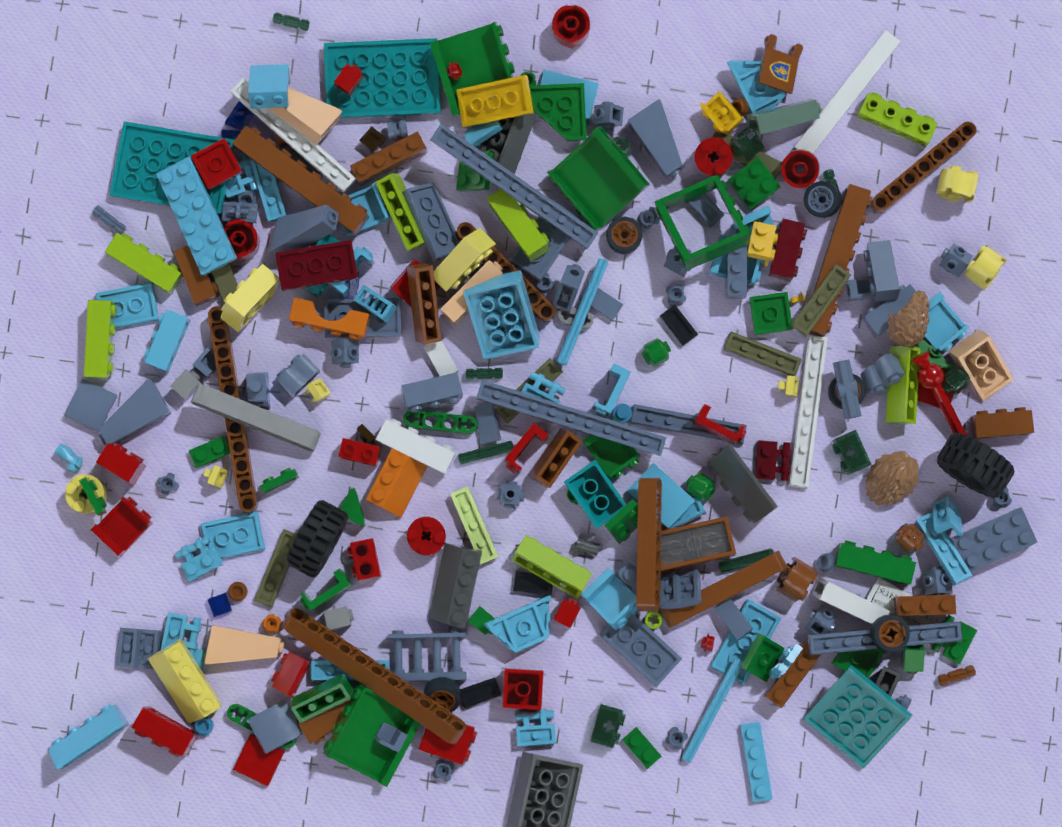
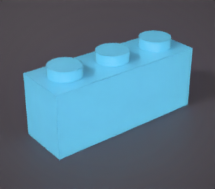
[144,309,191,373]

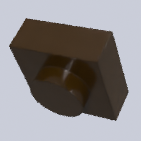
[359,126,386,153]
[357,424,376,444]

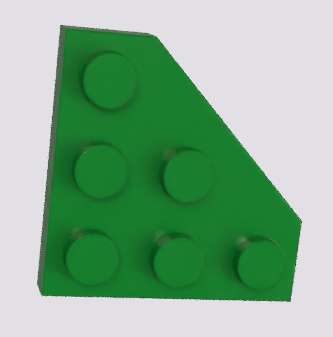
[529,83,587,141]

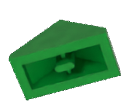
[340,488,366,527]

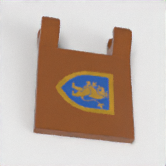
[758,34,803,94]

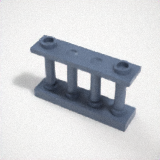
[388,629,467,681]

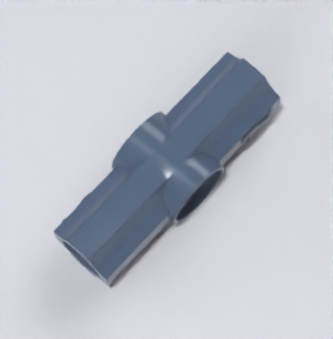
[833,360,862,420]

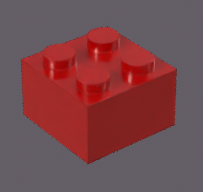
[96,442,147,485]
[502,668,544,710]

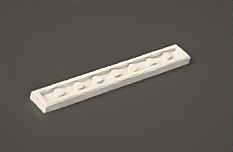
[794,30,901,153]
[230,78,356,193]
[789,335,828,489]

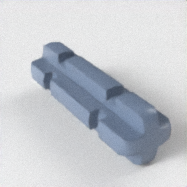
[92,205,126,235]

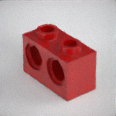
[338,438,381,467]
[348,538,382,581]

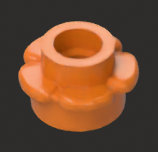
[262,614,282,633]

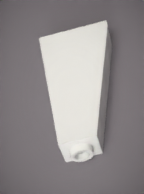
[811,577,890,624]

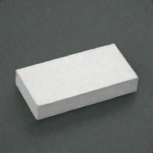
[423,341,458,376]

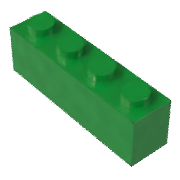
[835,540,917,585]

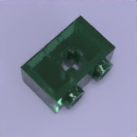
[832,430,872,475]
[590,704,626,748]

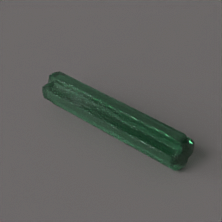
[458,441,514,464]
[718,548,774,573]

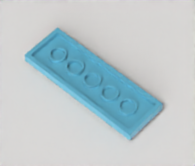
[156,156,237,276]

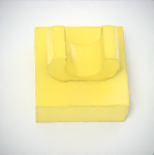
[777,375,799,397]
[305,378,331,403]
[203,465,229,489]

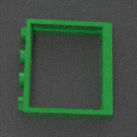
[654,175,751,271]

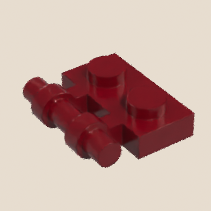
[755,440,792,481]

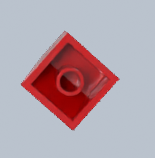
[271,651,311,697]

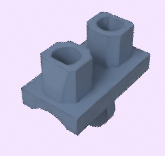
[222,202,258,224]

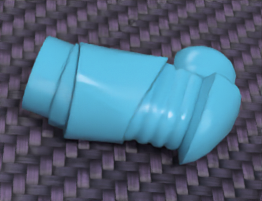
[54,443,83,473]

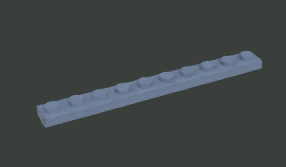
[430,123,598,249]
[476,380,667,456]

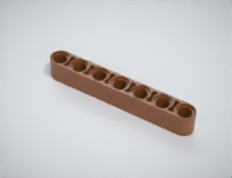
[870,122,977,214]
[457,222,555,322]
[636,477,662,611]
[661,550,788,628]

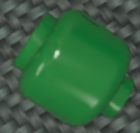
[641,338,671,366]
[686,473,716,501]

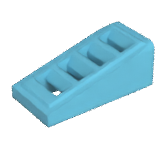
[353,285,397,323]

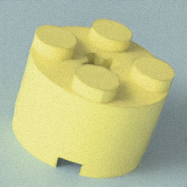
[936,166,979,203]
[964,245,1007,291]
[65,474,108,514]

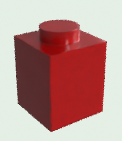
[334,64,364,97]
[553,597,581,628]

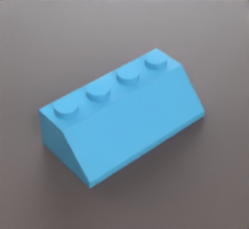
[48,704,129,770]

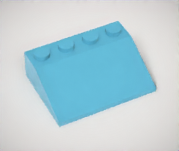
[463,270,540,359]

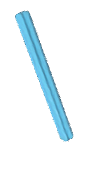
[557,258,608,365]
[682,657,743,763]

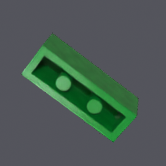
[291,673,353,723]

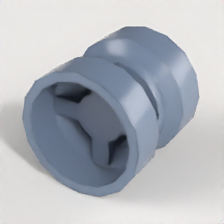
[387,120,408,141]

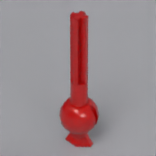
[911,351,967,435]

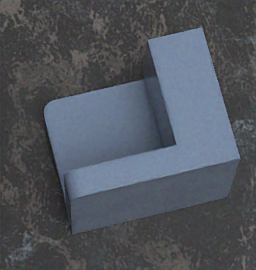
[846,279,873,301]
[193,347,217,379]
[374,722,408,753]

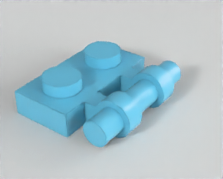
[226,154,258,199]
[521,371,566,404]
[175,535,224,582]
[161,612,202,657]
[769,644,803,679]
[515,709,556,746]

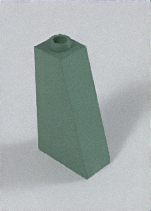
[746,99,821,135]

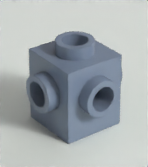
[593,101,624,130]
[939,243,973,278]
[663,247,692,277]
[331,339,359,368]
[497,481,524,509]
[923,566,953,596]
[805,605,837,635]

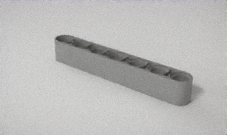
[191,384,321,452]

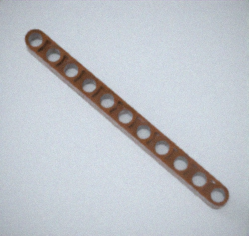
[208,306,258,513]
[283,608,466,744]

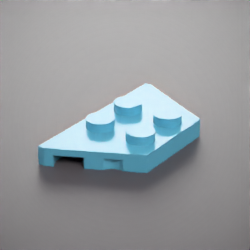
[726,61,785,113]
[484,595,551,653]

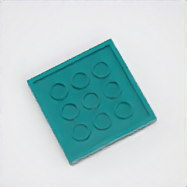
[803,665,913,769]

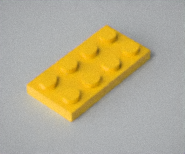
[456,75,534,127]

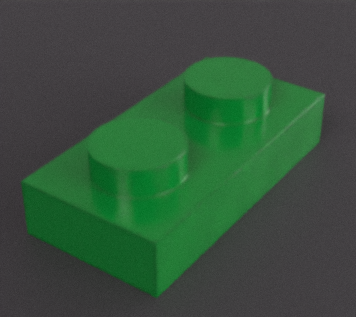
[189,435,230,468]
[260,468,299,494]
[79,477,107,516]
[622,727,662,769]

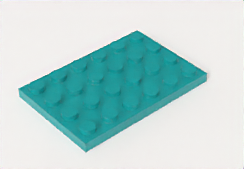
[324,38,441,119]
[109,121,235,215]

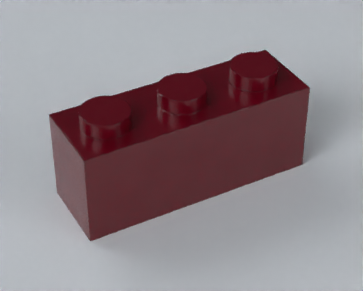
[768,218,807,281]

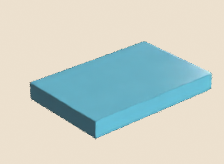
[540,70,599,121]
[95,282,159,329]
[627,463,696,529]
[201,512,265,559]

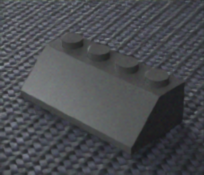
[479,112,537,174]
[429,543,482,628]

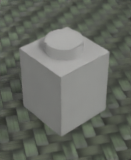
[170,369,202,401]
[324,606,354,630]

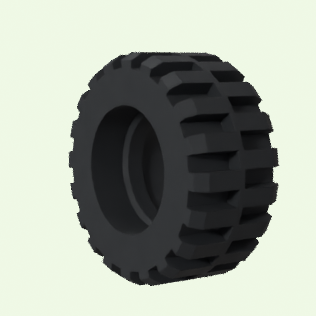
[937,433,1014,498]
[286,500,349,578]

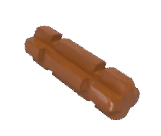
[938,665,976,686]

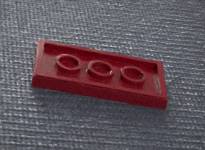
[275,240,358,291]

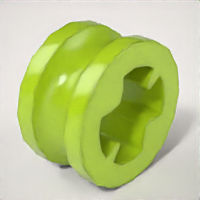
[644,611,662,629]

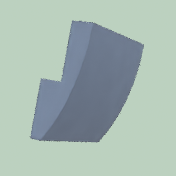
[65,379,117,432]
[660,569,702,609]
[116,627,162,669]
[247,700,302,754]

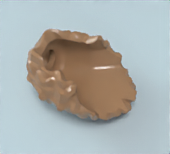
[887,290,930,347]
[866,451,919,506]

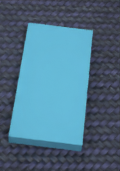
[710,599,781,685]

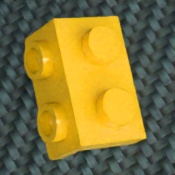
[699,91,744,135]
[747,221,778,267]

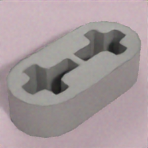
[558,307,593,329]

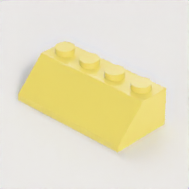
[148,638,222,724]

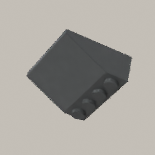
[707,444,778,523]
[506,752,583,827]

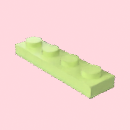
[450,486,499,565]

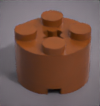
[774,557,818,602]

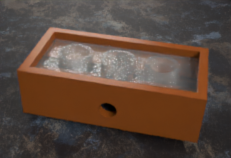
[661,516,736,573]

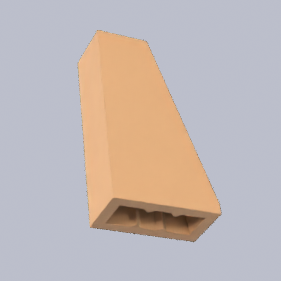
[268,87,342,145]
[441,260,503,327]
[204,625,285,664]

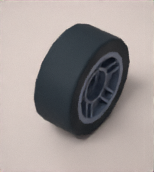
[803,181,842,218]

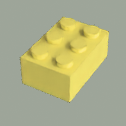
[433,228,496,292]
[221,264,280,332]

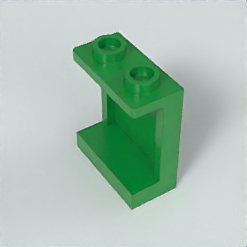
[583,418,641,479]
[300,568,353,611]

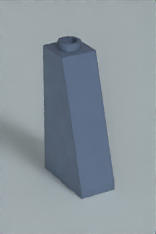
[627,99,682,179]
[269,205,339,255]
[99,378,171,445]

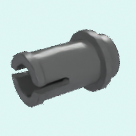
[575,537,600,556]

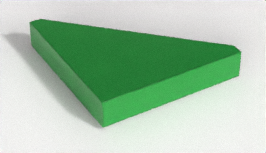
[916,340,954,371]

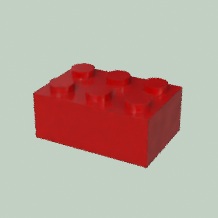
[131,706,199,757]

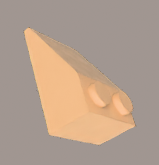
[948,329,1014,402]

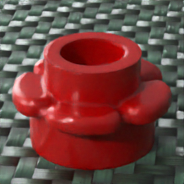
[447,62,463,80]
[701,633,715,652]

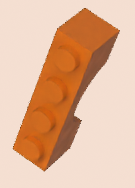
[289,297,370,341]

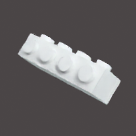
[376,418,456,475]

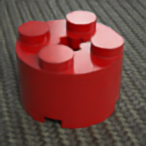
[552,5,590,48]
[694,137,734,176]
[781,149,820,188]
[224,219,260,261]
[407,516,446,556]

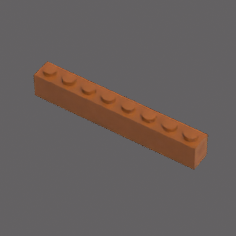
[232,126,370,236]
[809,184,873,336]

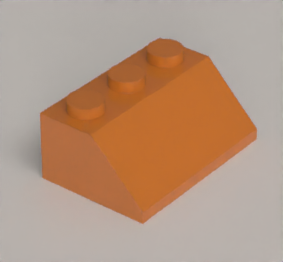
[366,448,427,518]

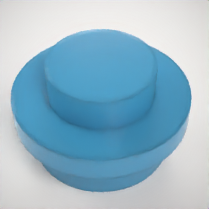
[613,404,632,423]
[194,716,214,736]

